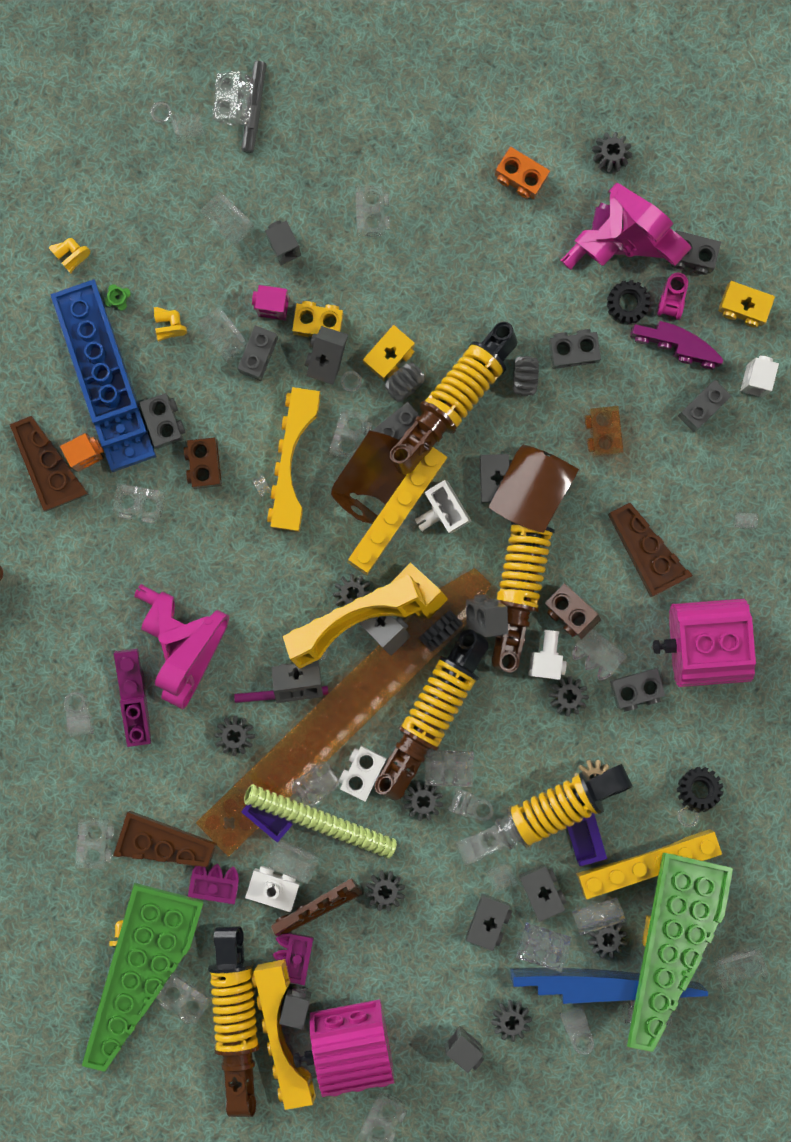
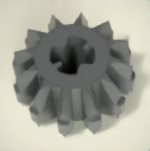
[592,132,632,172]
[513,356,539,396]
[385,363,425,402]
[333,574,373,606]
[548,676,589,716]
[215,716,255,756]
[404,781,443,821]
[365,870,405,911]
[587,918,627,959]
[491,1000,532,1042]

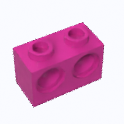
[252,285,289,321]

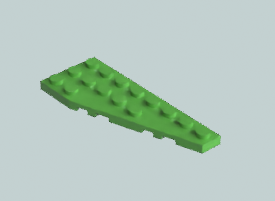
[627,853,733,1052]
[82,883,203,1072]

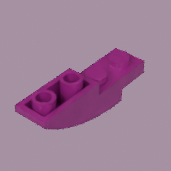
[630,321,723,370]
[114,648,151,747]

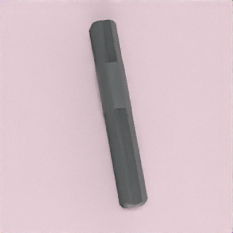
[241,61,266,153]

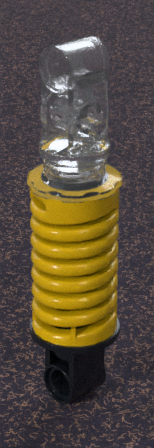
[456,764,633,866]

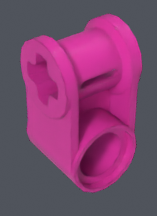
[657,273,688,321]

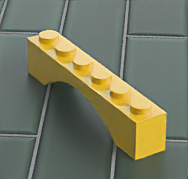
[267,387,321,532]
[347,447,447,576]
[283,574,426,669]
[576,829,722,899]
[252,959,316,1110]

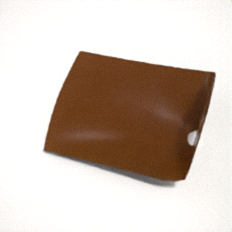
[331,430,407,524]
[489,444,579,533]

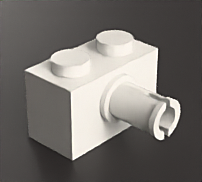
[415,480,471,533]
[528,630,566,680]
[245,866,300,912]

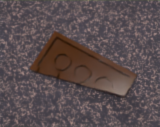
[9,416,89,512]
[608,503,693,597]
[113,811,217,867]
[271,878,363,936]

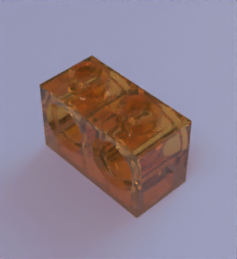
[585,406,624,458]

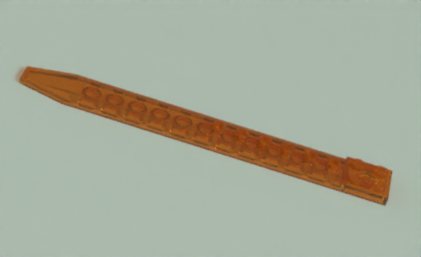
[196,568,491,857]

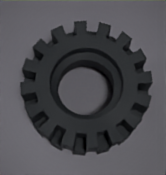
[607,280,651,325]
[419,610,463,652]
[677,767,723,813]

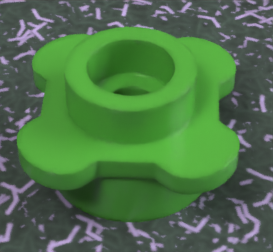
[104,284,131,311]

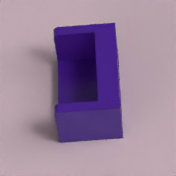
[241,804,293,843]
[567,813,607,866]

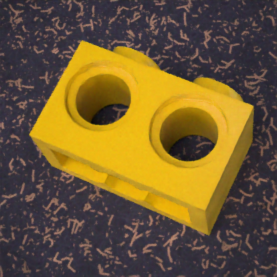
[292,301,344,338]

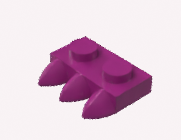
[188,864,239,905]
[273,932,314,985]

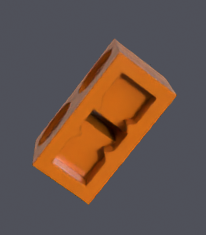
[495,146,550,200]
[60,433,104,472]

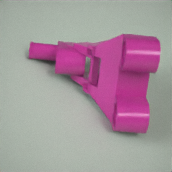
[560,183,692,270]
[134,584,229,710]

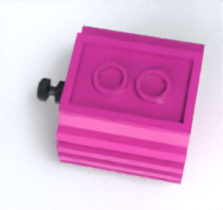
[652,599,756,687]
[293,999,395,1097]

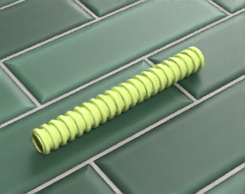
[244,784,397,859]

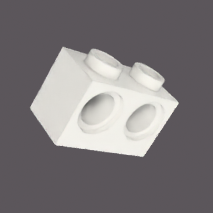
[740,356,779,397]
[338,745,386,802]

